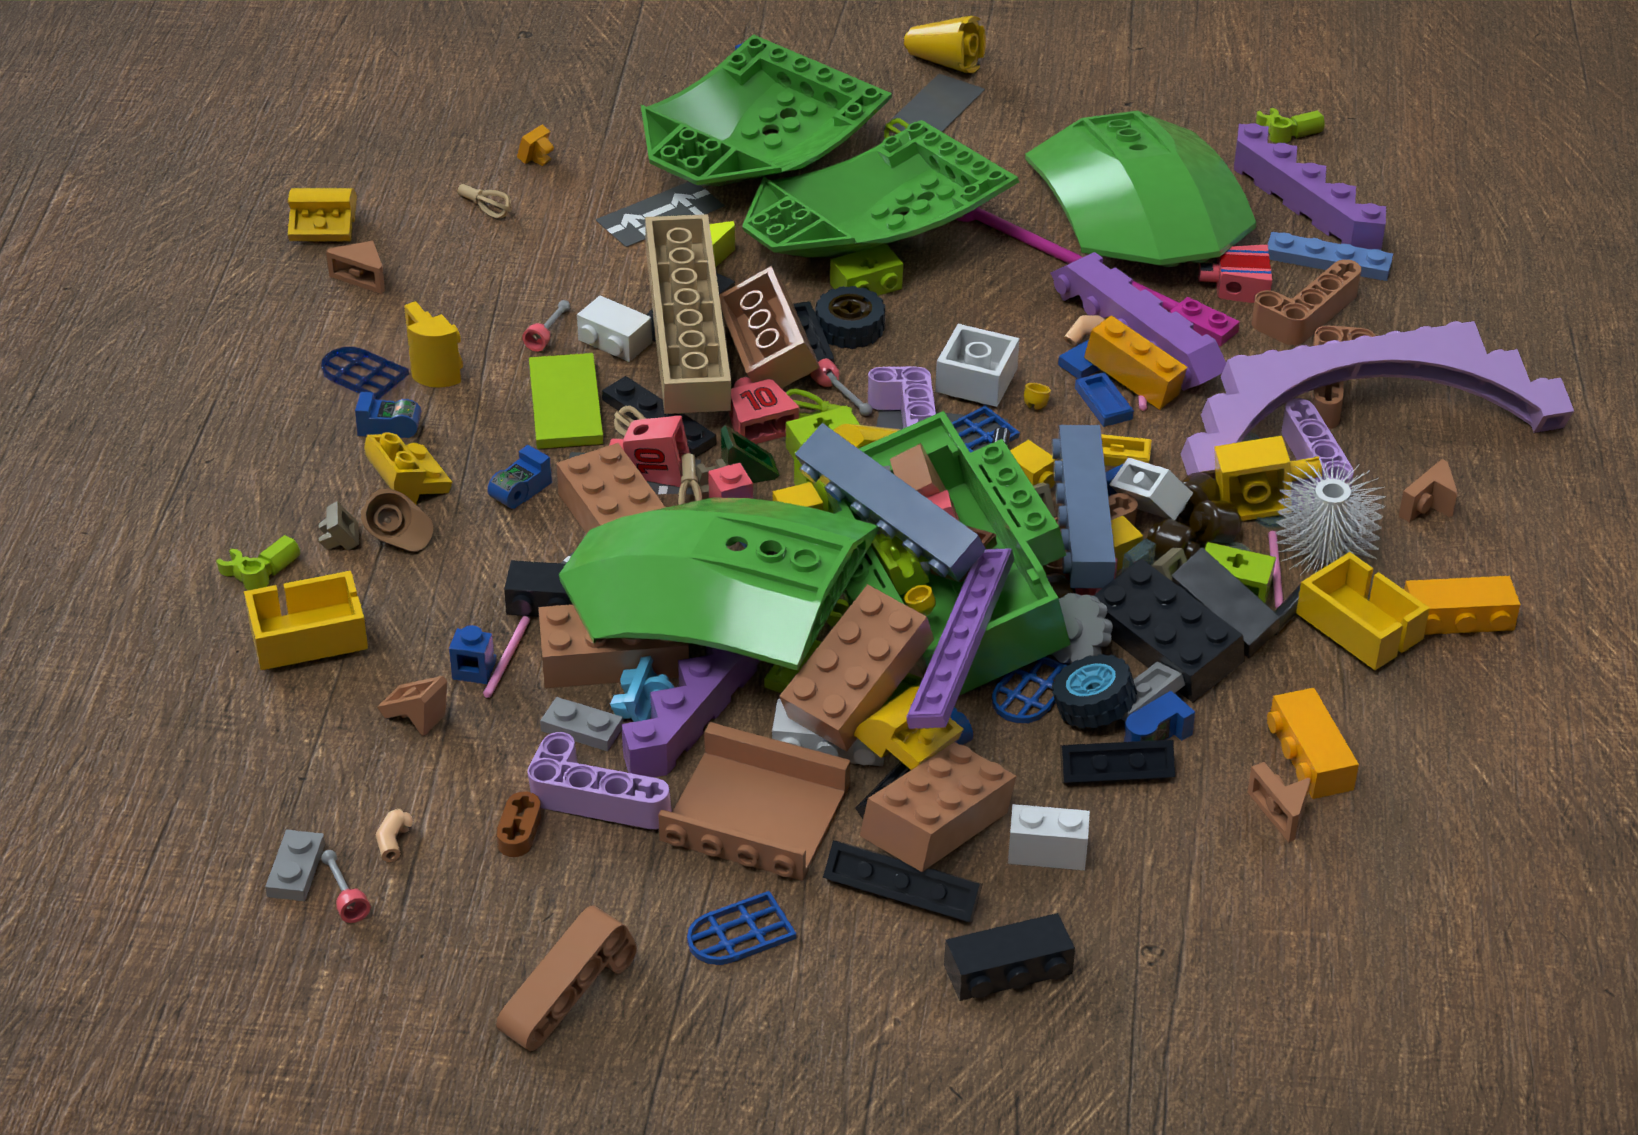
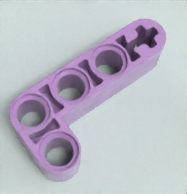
[868,366,936,429]
[1281,398,1354,510]
[527,732,672,829]

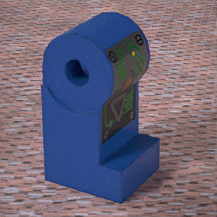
[355,392,422,438]
[487,445,552,509]
[1124,691,1195,742]

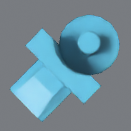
[610,656,674,722]

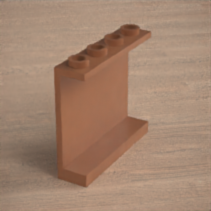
[658,722,850,881]

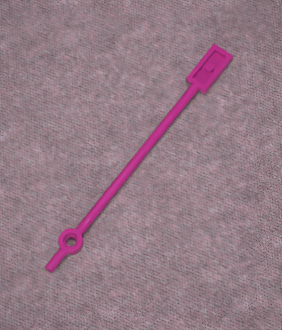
[956,206,1240,346]

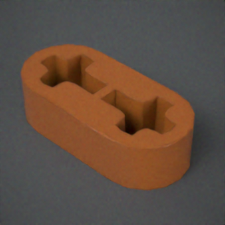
[496,791,541,857]

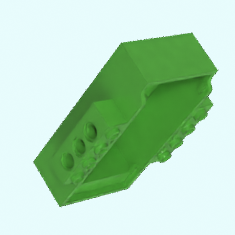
[823,411,1071,695]

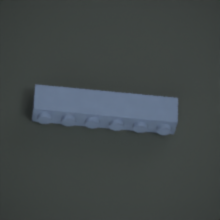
[795,423,986,582]
[1052,425,1116,588]

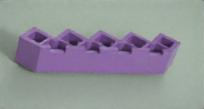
[1234,123,1386,250]
[1051,252,1226,390]
[622,646,761,778]

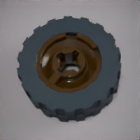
[815,286,885,349]

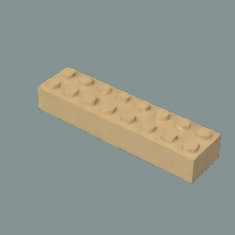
[645,214,731,414]

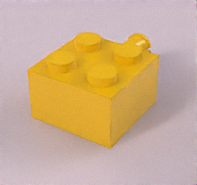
[1214,436,1322,521]

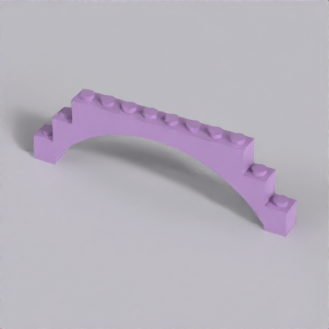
[1181,321,1574,481]

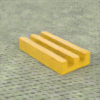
[1101,434,1152,467]

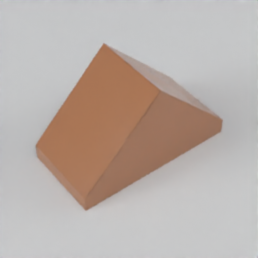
[326,241,385,294]
[890,443,954,504]

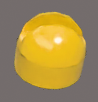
[1023,383,1051,410]
[904,585,936,616]

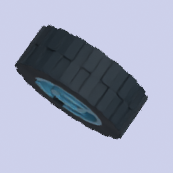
[1052,654,1137,729]

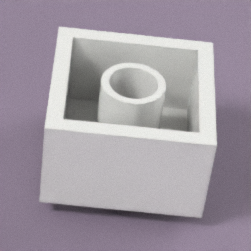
[935,324,1020,407]

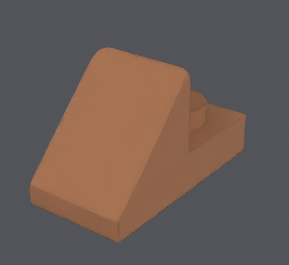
[1399,459,1457,522]
[377,676,447,736]
[1247,762,1311,843]

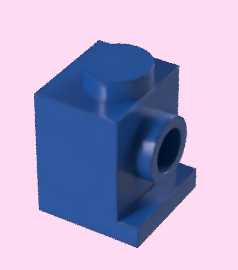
[449,625,497,684]

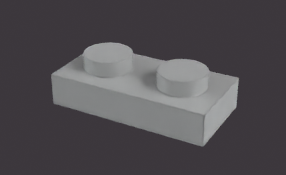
[1121,662,1185,721]
[540,697,623,751]
[265,829,325,901]

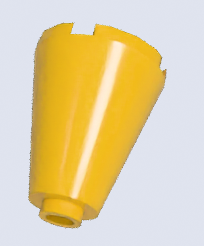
[904,16,986,73]

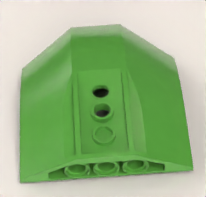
[641,34,892,186]
[1025,111,1256,267]
[742,120,1019,257]
[559,497,879,670]

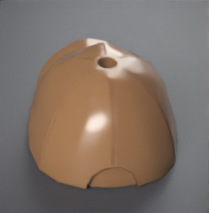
[361,488,433,552]

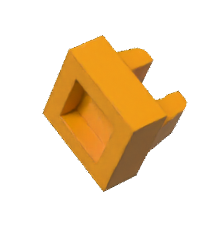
[517,124,554,166]

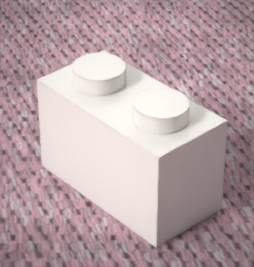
[577,296,652,362]
[1109,458,1193,520]
[1008,804,1090,871]

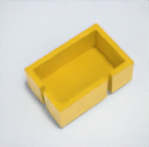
[1296,552,1430,670]
[244,571,368,670]

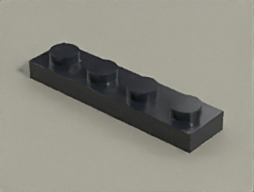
[602,376,717,458]
[823,840,983,922]

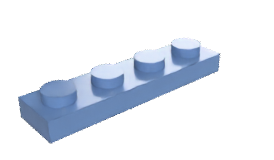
[1267,232,1393,281]

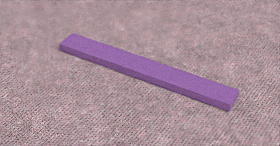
[906,548,1014,729]

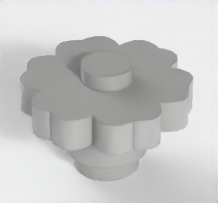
[1051,593,1113,664]

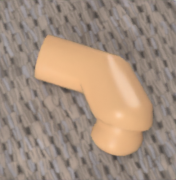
[1063,315,1105,347]
[376,809,413,862]

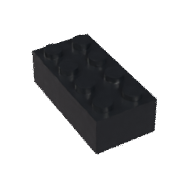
[1093,558,1245,703]

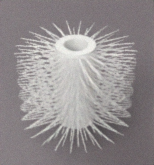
[1275,458,1386,575]

